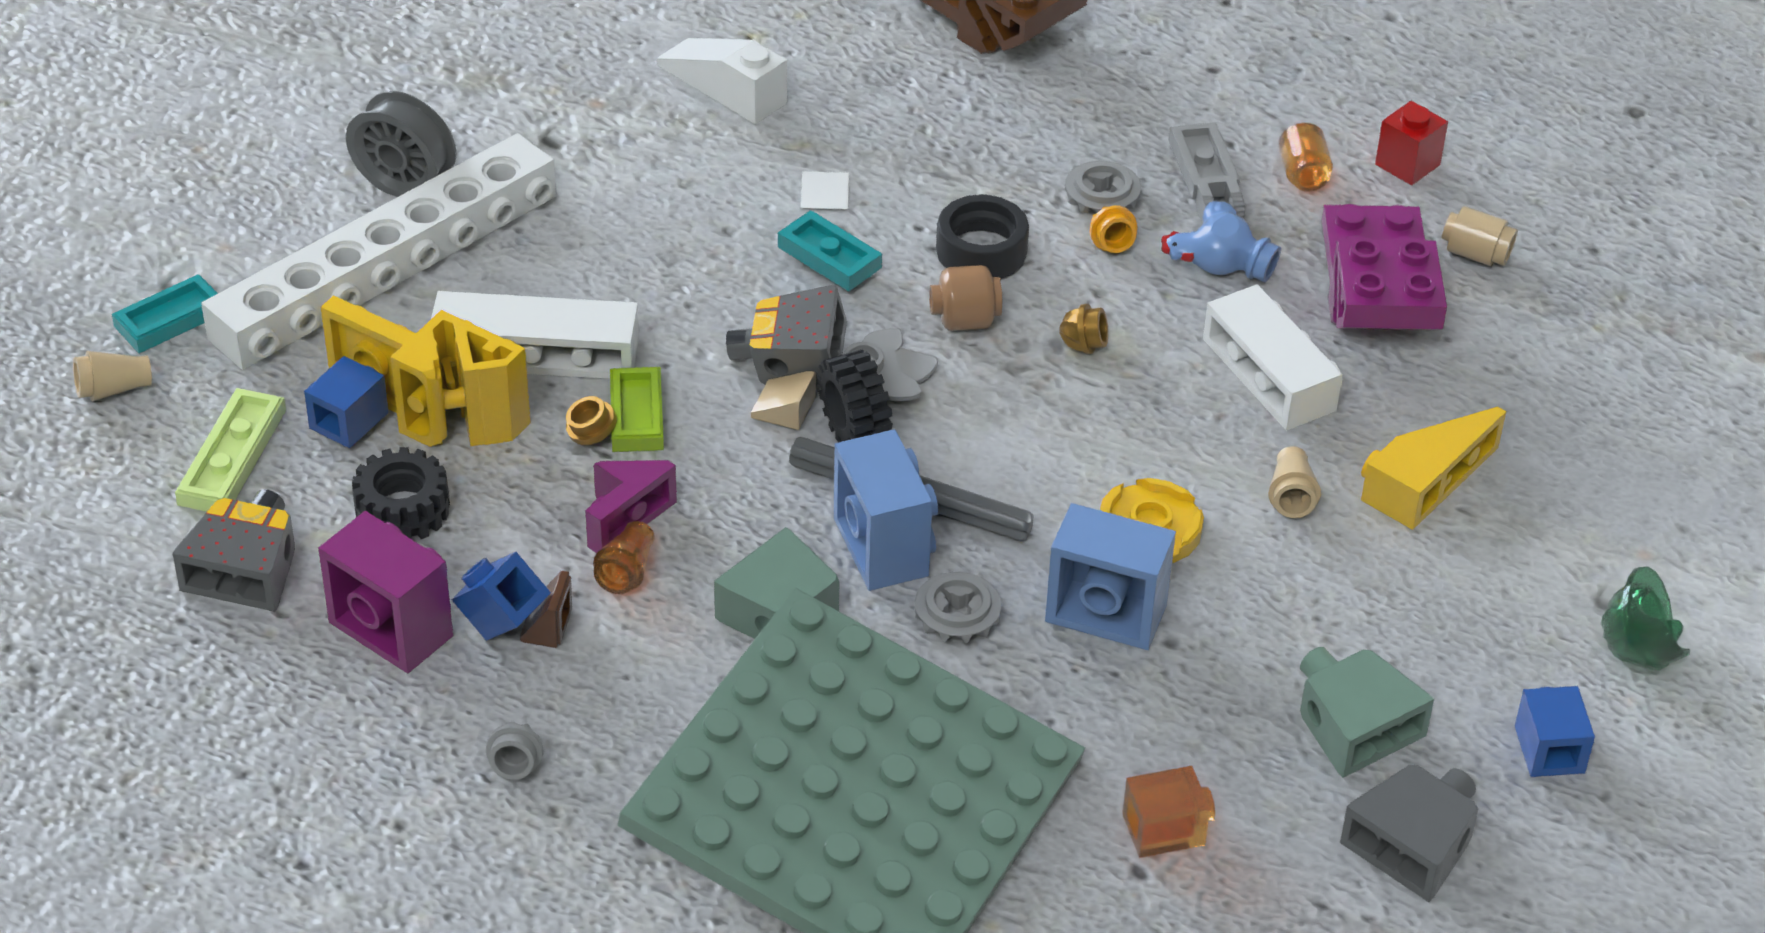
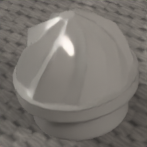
[486,721,543,780]

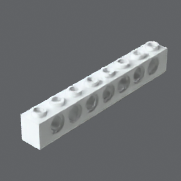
[201,133,556,370]

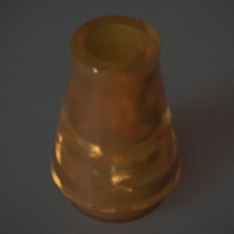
[593,521,655,594]

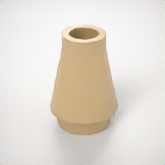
[73,351,152,402]
[1268,446,1321,518]

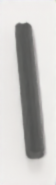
[789,437,1034,541]

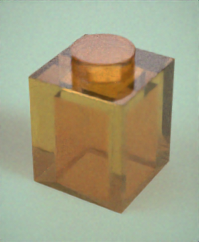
[1122,765,1215,858]

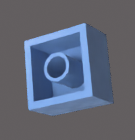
[833,429,938,591]
[1045,503,1176,651]

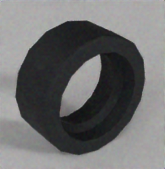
[936,194,1029,279]

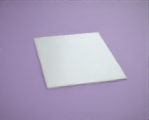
[801,171,849,209]

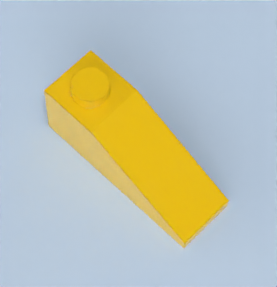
[1361,406,1506,530]

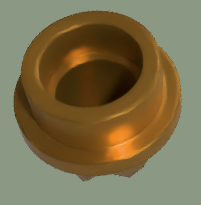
[1059,304,1108,354]

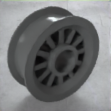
[345,91,456,197]

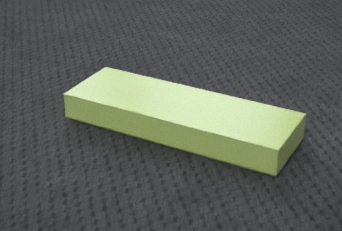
[175,388,286,512]

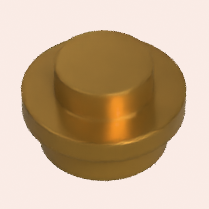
[566,396,617,445]

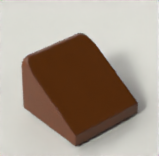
[520,571,572,648]

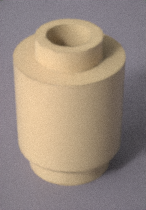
[1442,206,1518,266]

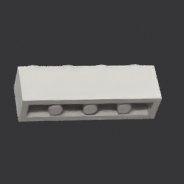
[431,291,639,379]

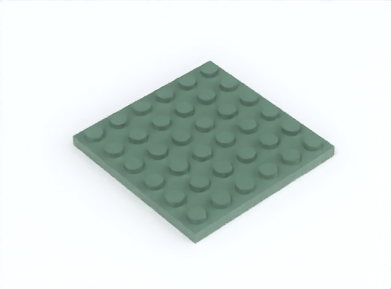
[617,587,1085,933]

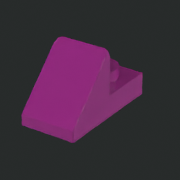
[585,460,677,558]

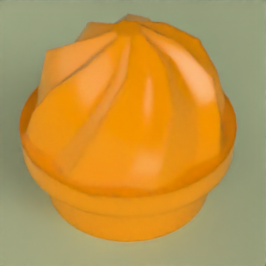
[1089,205,1137,253]

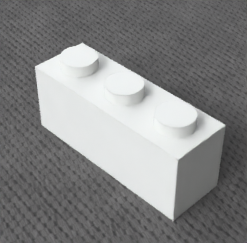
[1203,284,1343,431]

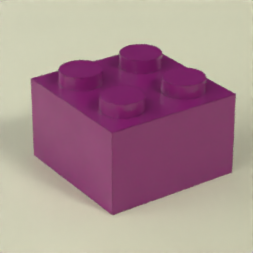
[318,511,453,674]

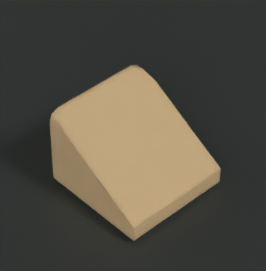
[751,371,816,430]

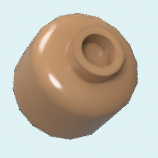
[929,265,1002,331]

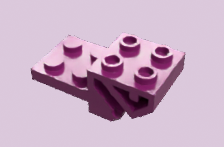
[1321,204,1447,331]

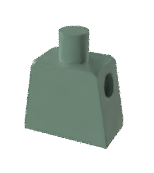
[714,527,840,639]
[1300,647,1434,778]

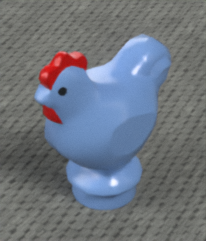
[1161,202,1281,282]

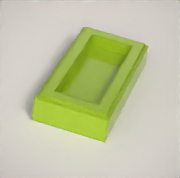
[610,367,664,452]

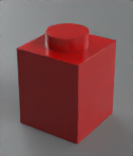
[1375,100,1448,186]

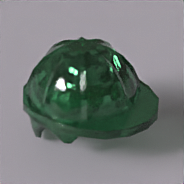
[1601,566,1690,672]

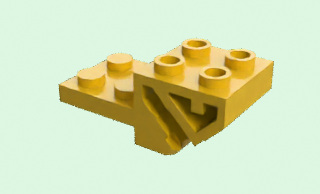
[321,295,531,447]

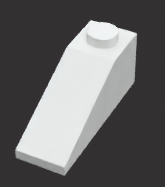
[657,38,787,125]

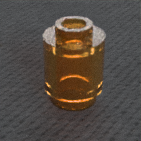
[1278,123,1333,192]

